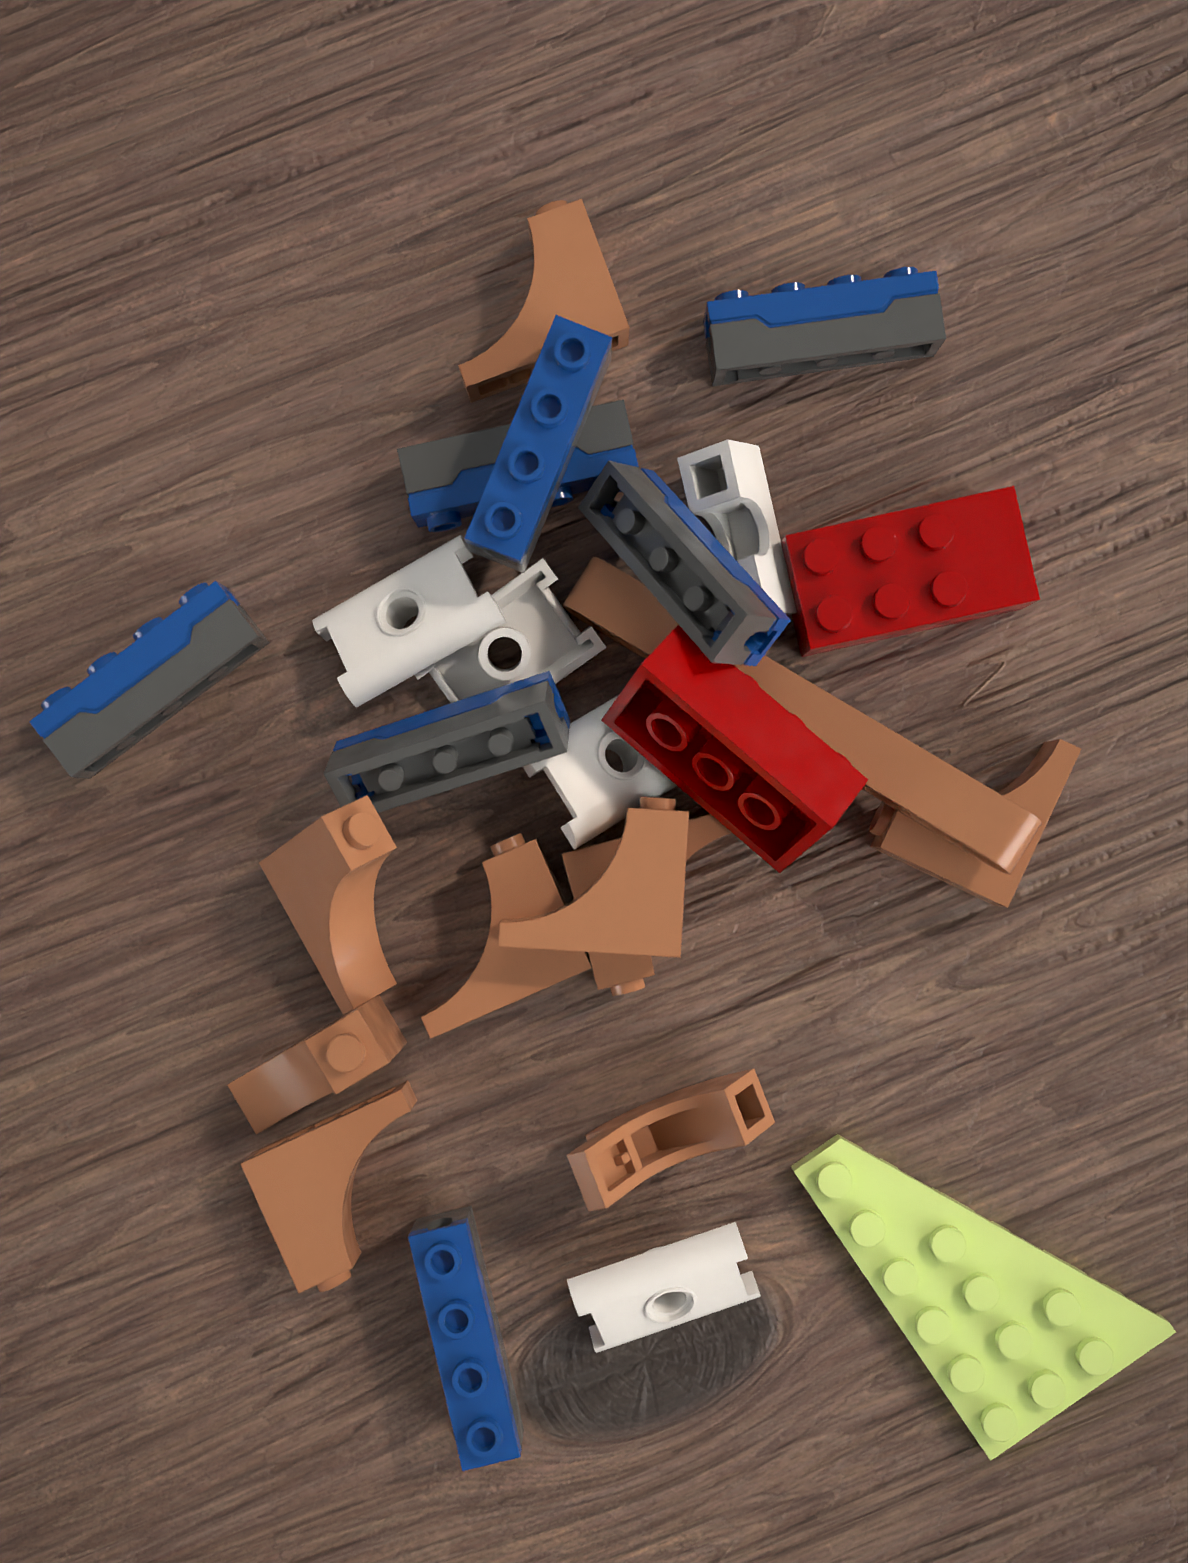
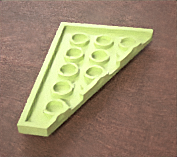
[791,1134,1176,1461]

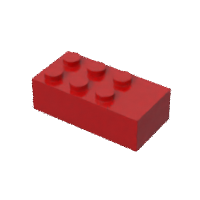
[781,486,1040,657]
[601,624,869,873]

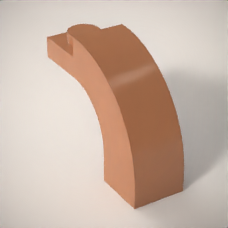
[567,1068,775,1212]

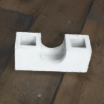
[677,439,797,616]

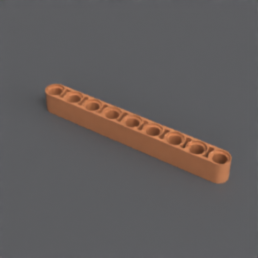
[562,557,1042,875]

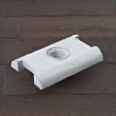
[312,535,506,708]
[414,558,606,703]
[523,695,677,850]
[567,1222,761,1353]

